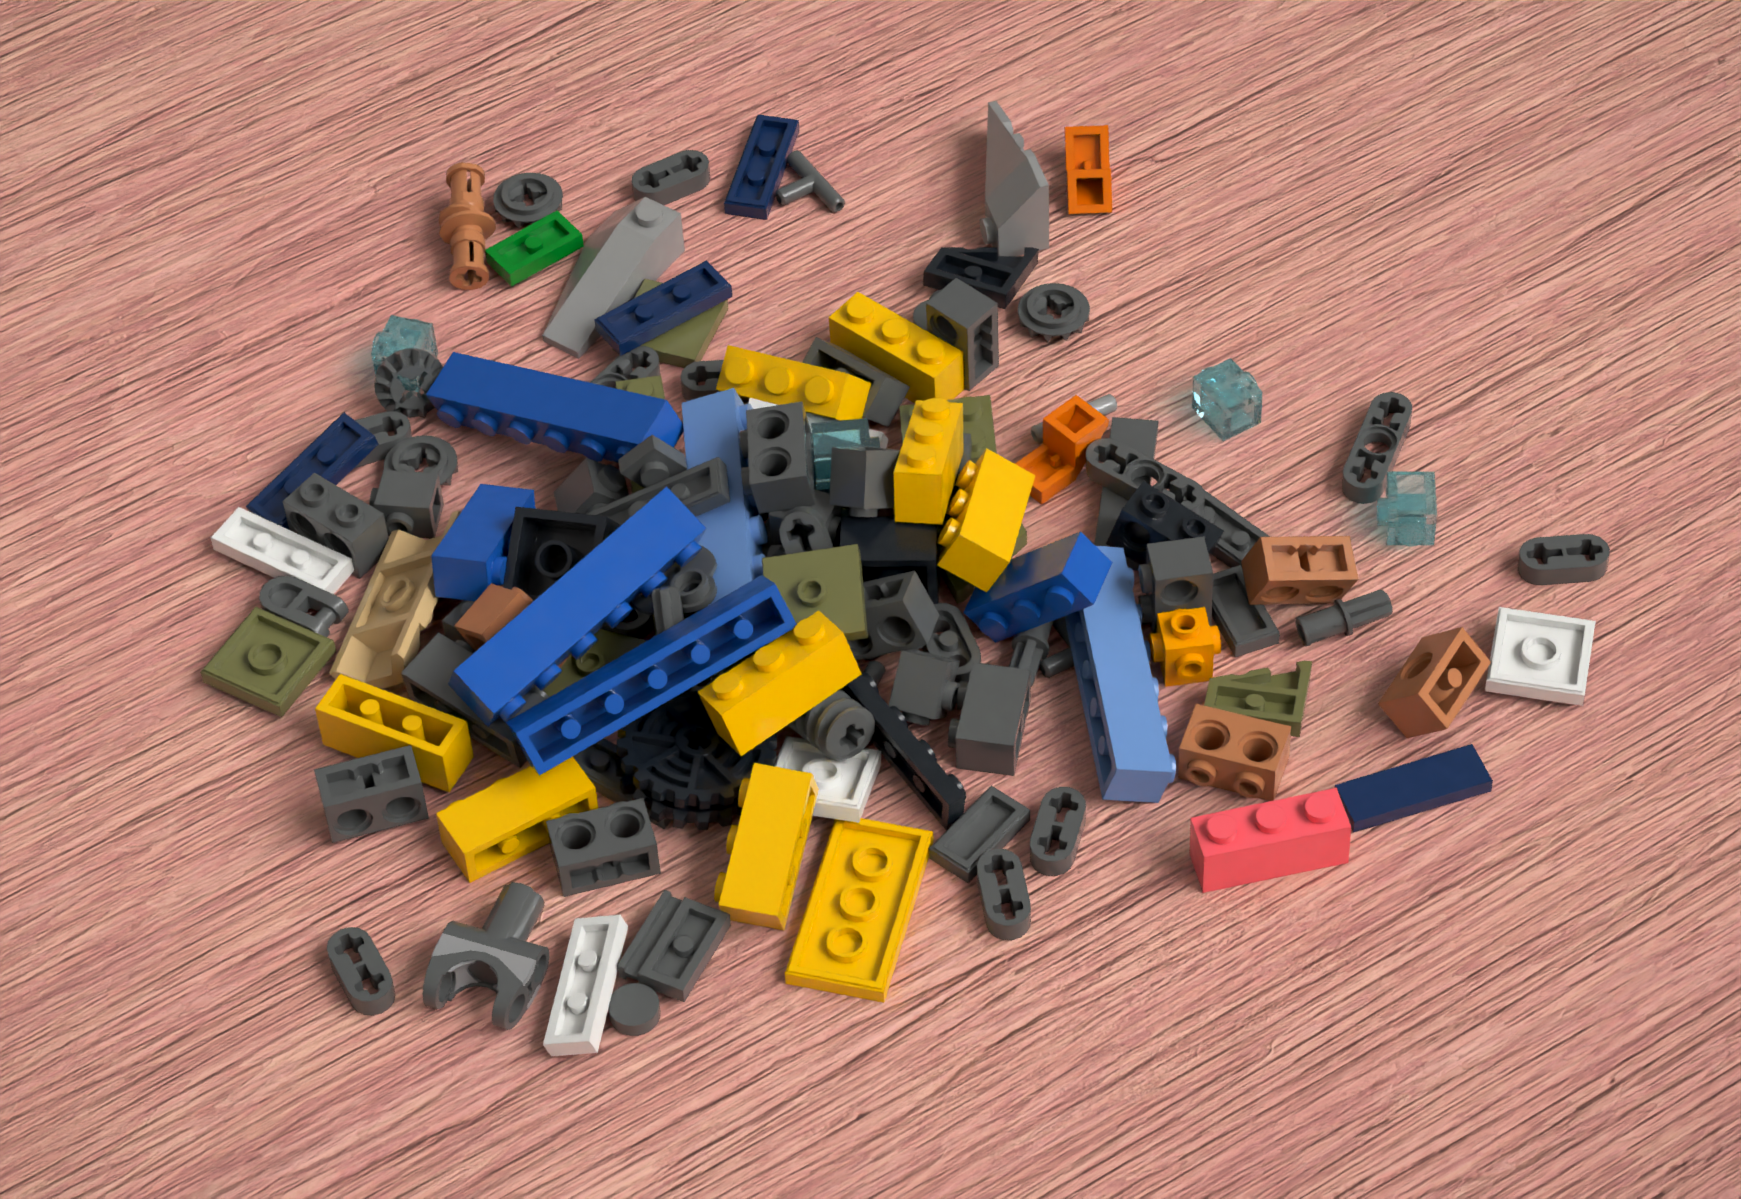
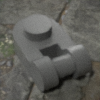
[259,576,349,637]

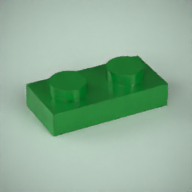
[485,210,584,287]

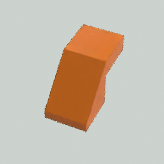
[1064,125,1112,214]
[1015,395,1109,505]

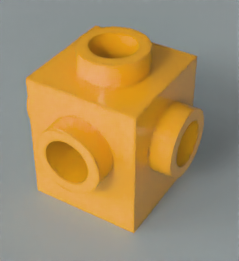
[1149,607,1221,687]

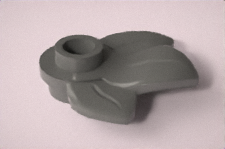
[632,545,717,615]

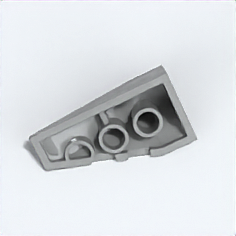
[980,101,1049,256]
[542,197,685,359]

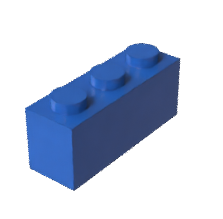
[431,484,536,601]
[963,531,1113,643]

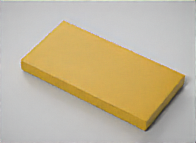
[785,818,934,1003]

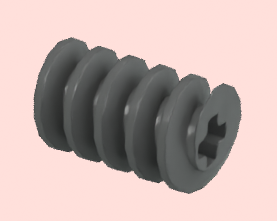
[788,690,875,761]

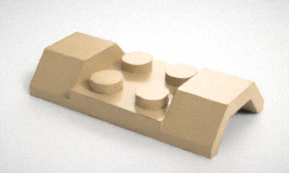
[329,511,461,689]

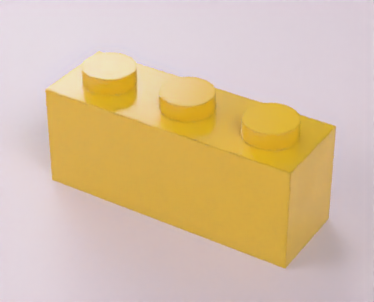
[829,292,964,403]
[716,345,871,426]
[893,398,964,525]
[937,448,1035,592]
[698,610,862,756]
[315,674,474,793]
[436,756,599,883]
[714,763,819,931]

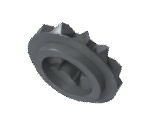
[493,173,563,228]
[1018,283,1090,342]
[374,348,443,418]
[384,435,458,486]

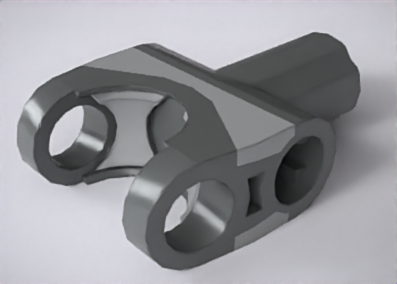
[423,882,550,1030]

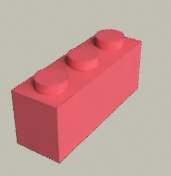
[1189,788,1351,893]

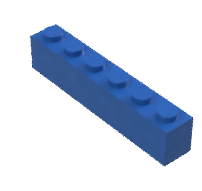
[426,352,684,463]
[448,486,706,727]
[506,575,797,776]

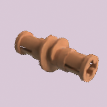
[438,162,496,290]

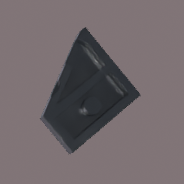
[923,247,1039,309]

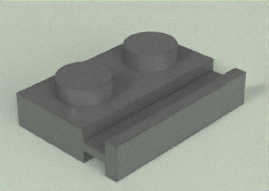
[617,890,731,1002]

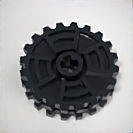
[615,681,777,830]

